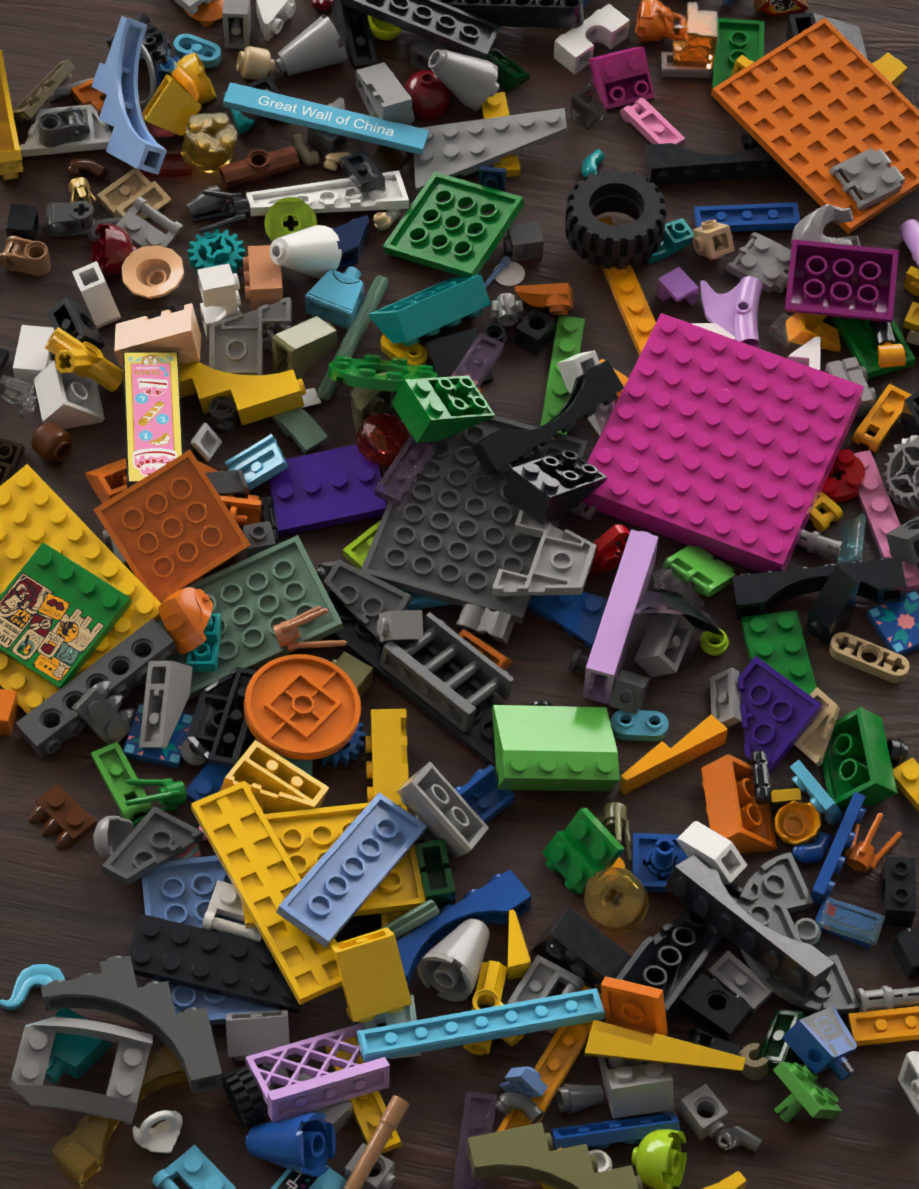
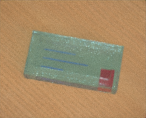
[818,897,885,946]

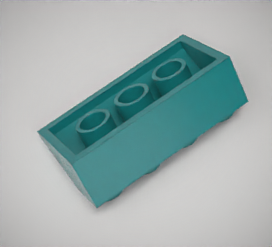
[369,275,491,346]

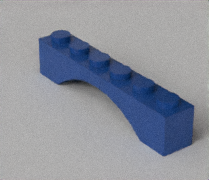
[396,870,532,987]

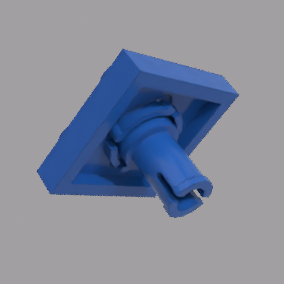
[632,833,688,893]

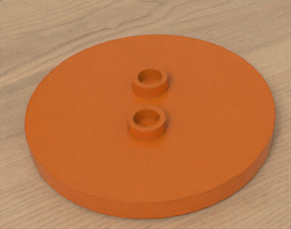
[244,654,361,760]

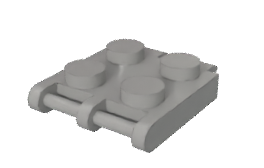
[829,148,906,211]
[725,232,791,294]

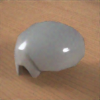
[93,816,134,860]

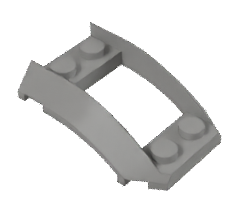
[9,1017,153,1125]

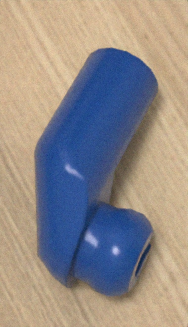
[791,832,832,864]

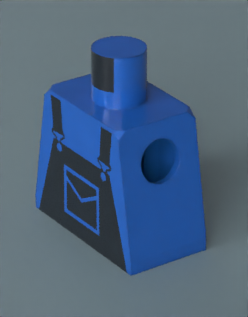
[782,1006,857,1082]

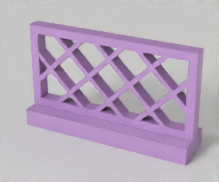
[245,1023,390,1122]

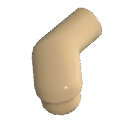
[324,152,351,171]

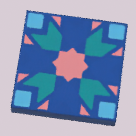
[866,590,919,656]
[123,703,194,769]

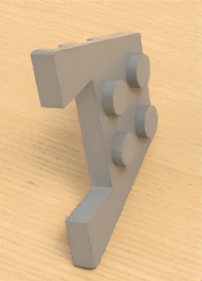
[209,297,292,376]
[492,509,596,596]

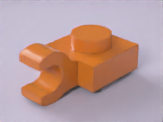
[71,79,106,116]

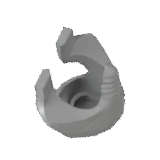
[791,204,861,246]

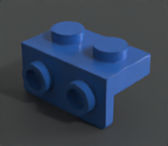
[455,764,515,824]

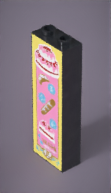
[123,352,183,488]

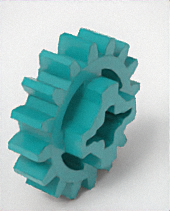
[188,228,245,275]

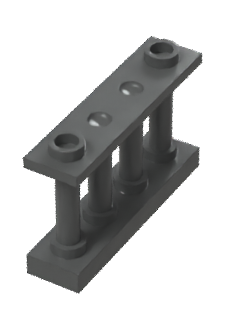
[379,612,514,732]

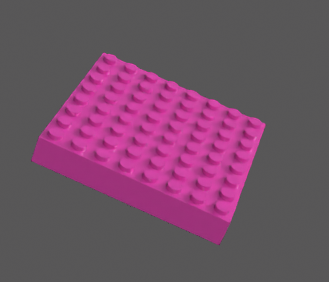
[579,313,864,573]

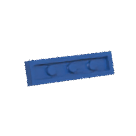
[693,202,800,232]
[810,792,866,906]
[551,1111,680,1150]

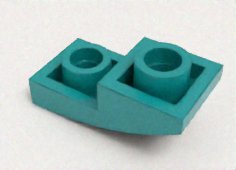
[646,218,694,264]
[186,613,221,672]

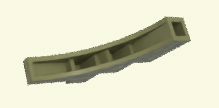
[467,1122,643,1189]

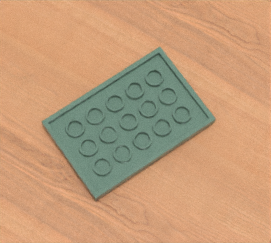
[157,535,344,701]

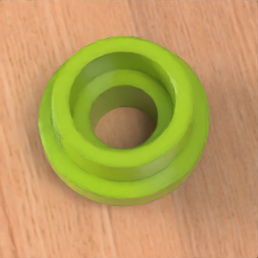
[700,628,729,656]

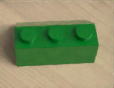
[822,707,897,808]

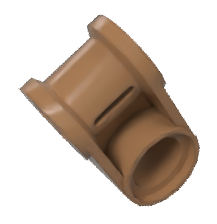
[0,236,51,276]

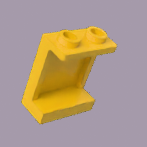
[329,927,412,1023]

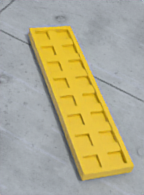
[191,781,342,1005]

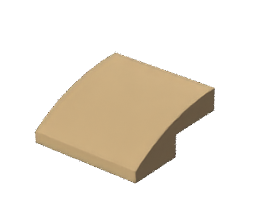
[96,168,172,220]

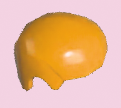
[774,800,821,845]

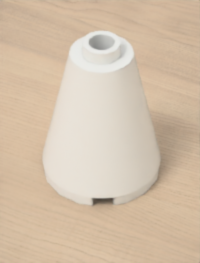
[270,225,342,278]

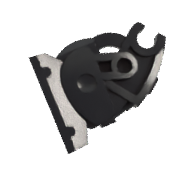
[106,13,172,67]

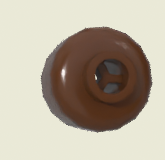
[31,422,72,463]

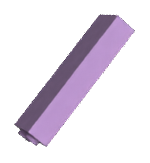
[583,530,658,705]

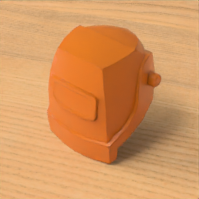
[159,587,213,655]

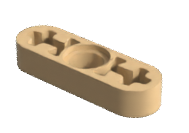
[829,632,910,683]

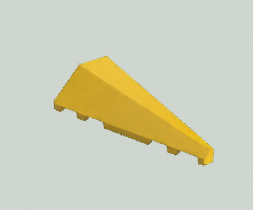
[584,1020,746,1071]

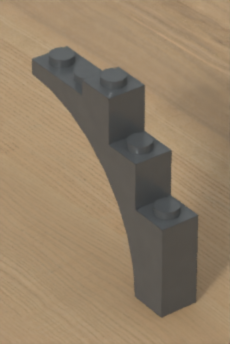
[41,956,223,1094]

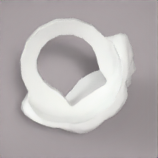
[132,1110,183,1154]

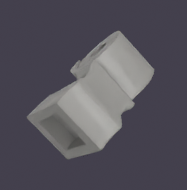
[456,603,515,644]

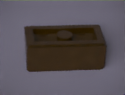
[371,145,410,173]

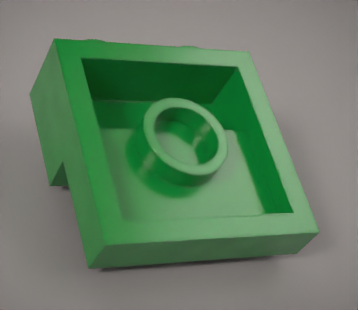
[542,808,625,894]

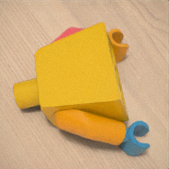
[142,57,207,137]

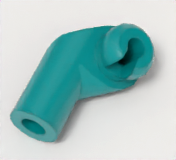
[581,149,605,177]

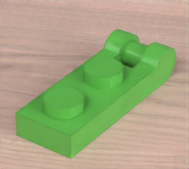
[91,741,152,820]

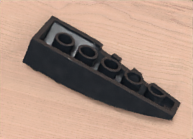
[615,883,743,1023]

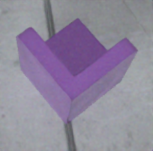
[656,267,699,305]

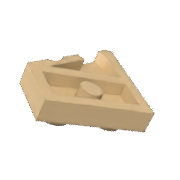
[794,687,840,767]

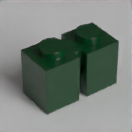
[415,839,455,911]

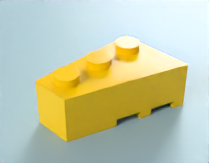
[365,709,409,813]
[219,740,329,814]

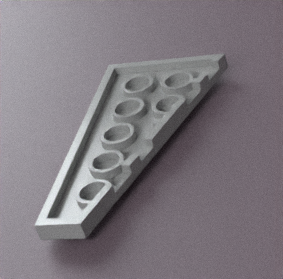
[414,108,567,195]

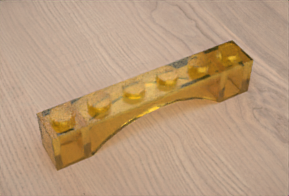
[52,1045,188,1189]

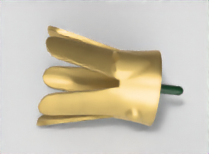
[68,177,97,211]

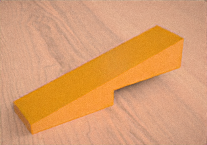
[619,714,728,795]

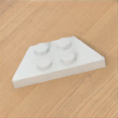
[20,104,112,157]

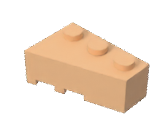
[114,303,201,366]

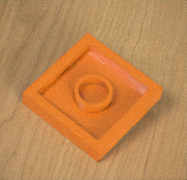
[601,976,668,1036]

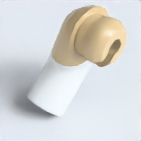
[373,210,401,231]

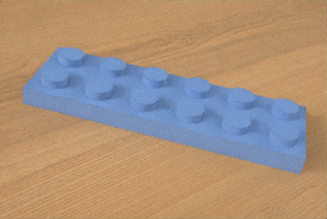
[276,792,427,948]

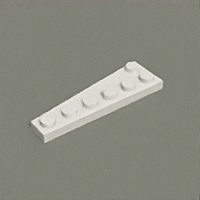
[246,171,409,216]

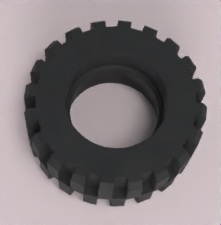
[565,168,667,270]

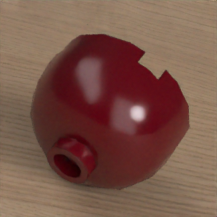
[403,70,452,121]
[91,223,137,277]

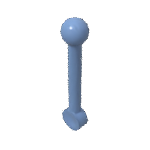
[484,255,511,288]

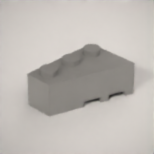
[356,62,415,126]

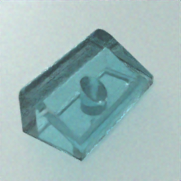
[837,513,866,564]

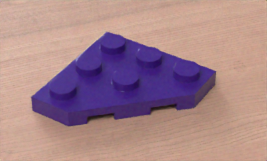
[738,656,824,775]

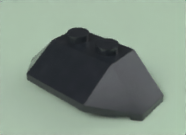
[187,667,258,767]

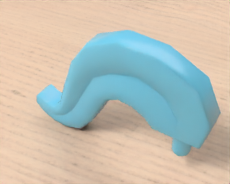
[0,964,65,1010]

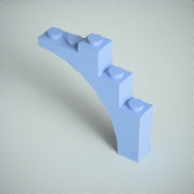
[91,16,167,174]

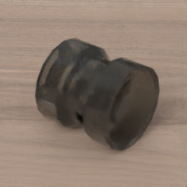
[209,396,237,434]

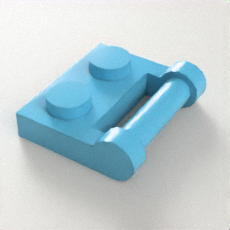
[790,760,844,826]
[152,1145,236,1189]

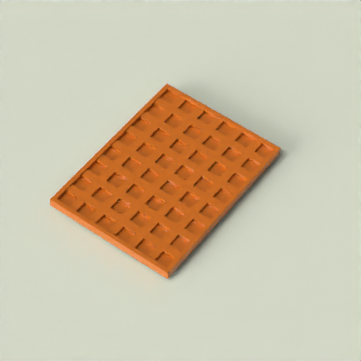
[711,17,919,234]

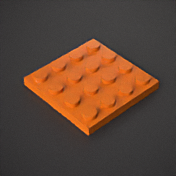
[93,450,251,603]

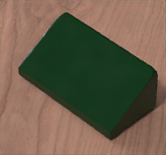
[486,48,530,93]
[757,1009,806,1069]

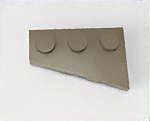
[13,59,75,122]

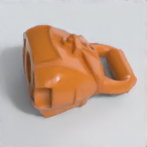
[635,0,689,42]

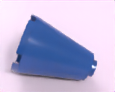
[245,1112,336,1177]

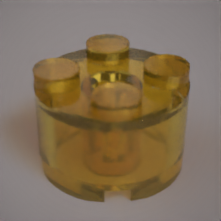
[181,112,237,173]
[584,867,649,933]

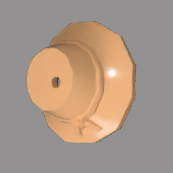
[121,245,184,299]

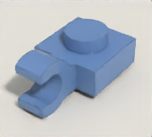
[499,1066,548,1098]

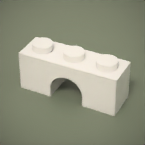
[554,4,630,75]
[197,264,241,340]

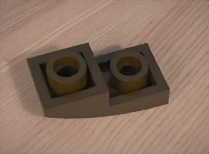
[0,438,25,486]

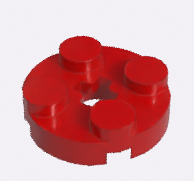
[821,449,865,503]

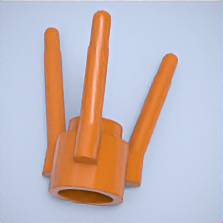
[844,813,902,873]

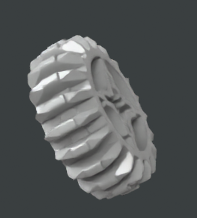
[882,435,919,510]

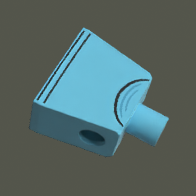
[305,266,364,329]

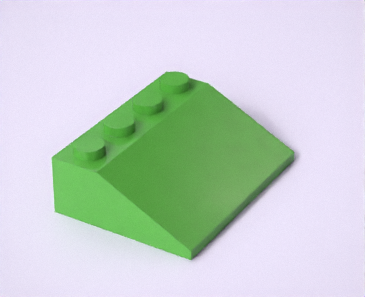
[492,705,620,792]

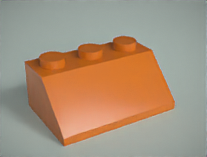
[701,754,777,853]

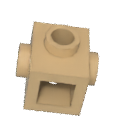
[693,220,735,260]

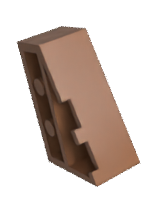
[243,245,283,330]

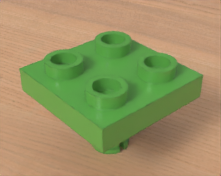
[773,1062,842,1123]

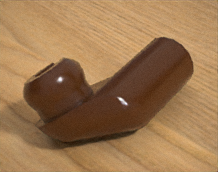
[67,158,107,179]

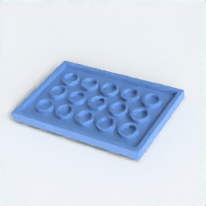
[142,855,279,1026]

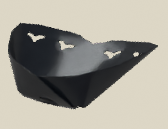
[634,589,724,636]

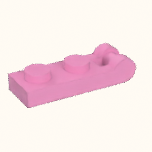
[620,97,685,147]

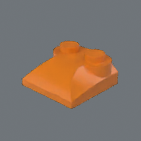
[515,283,574,317]

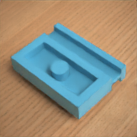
[225,434,288,496]

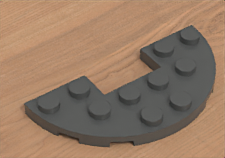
[737,852,861,1015]

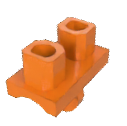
[219,494,261,526]

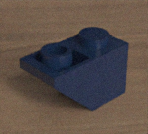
[331,215,369,271]

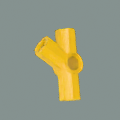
[44,327,123,393]
[463,960,525,1055]

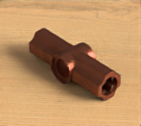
[219,146,299,188]

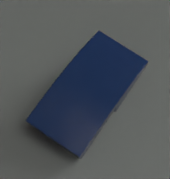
[479,166,507,192]

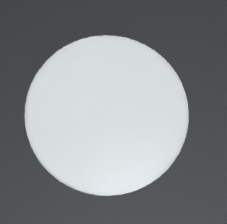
[493,261,525,286]

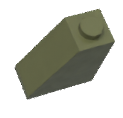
[272,316,337,379]

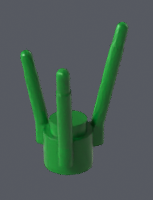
[125,778,187,826]

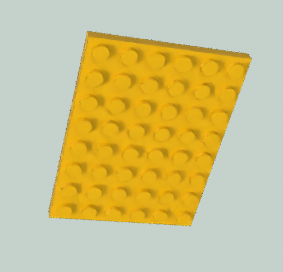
[0,464,161,714]

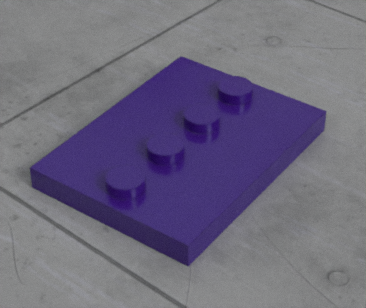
[269,441,387,537]

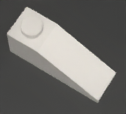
[557,350,616,436]

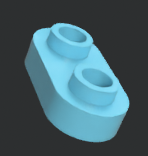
[173,34,221,68]
[611,710,669,742]

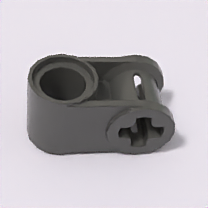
[38,107,90,148]
[45,201,95,238]

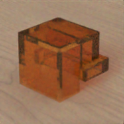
[672,2,718,69]

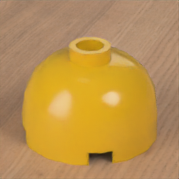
[177,52,217,105]

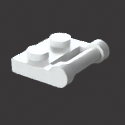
[201,880,262,942]

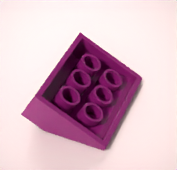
[785,239,899,323]

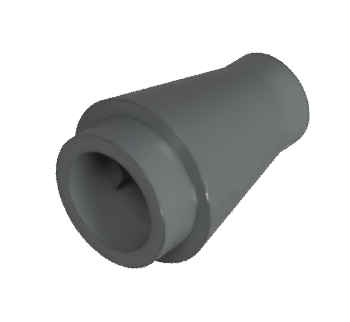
[185,185,226,218]
[556,1084,604,1115]

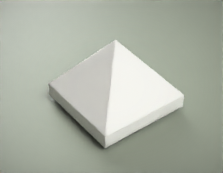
[190,423,222,462]

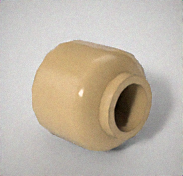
[236,46,275,81]

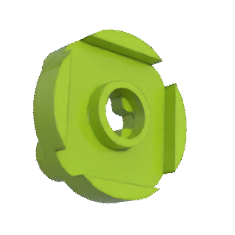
[264,197,317,242]

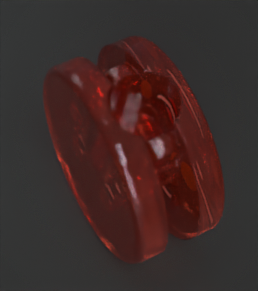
[356,413,411,466]

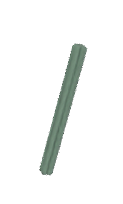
[317,275,389,401]

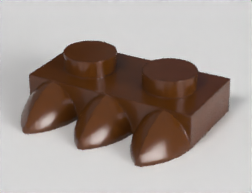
[29,784,97,849]

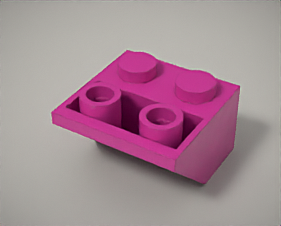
[588,47,654,109]

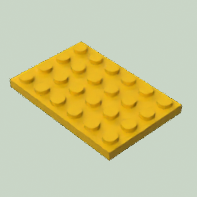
[240,799,426,929]

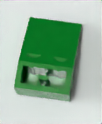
[391,375,495,443]

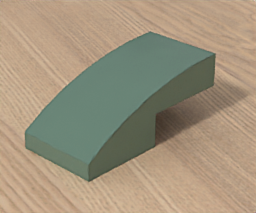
[272,407,328,455]

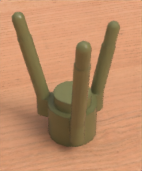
[597,802,632,862]

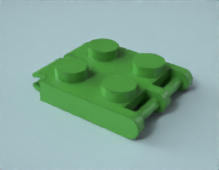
[663,545,736,597]

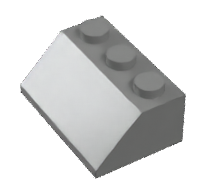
[397,762,489,858]

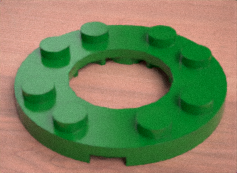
[328,354,438,392]

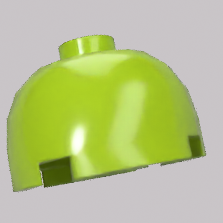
[632,1129,687,1189]

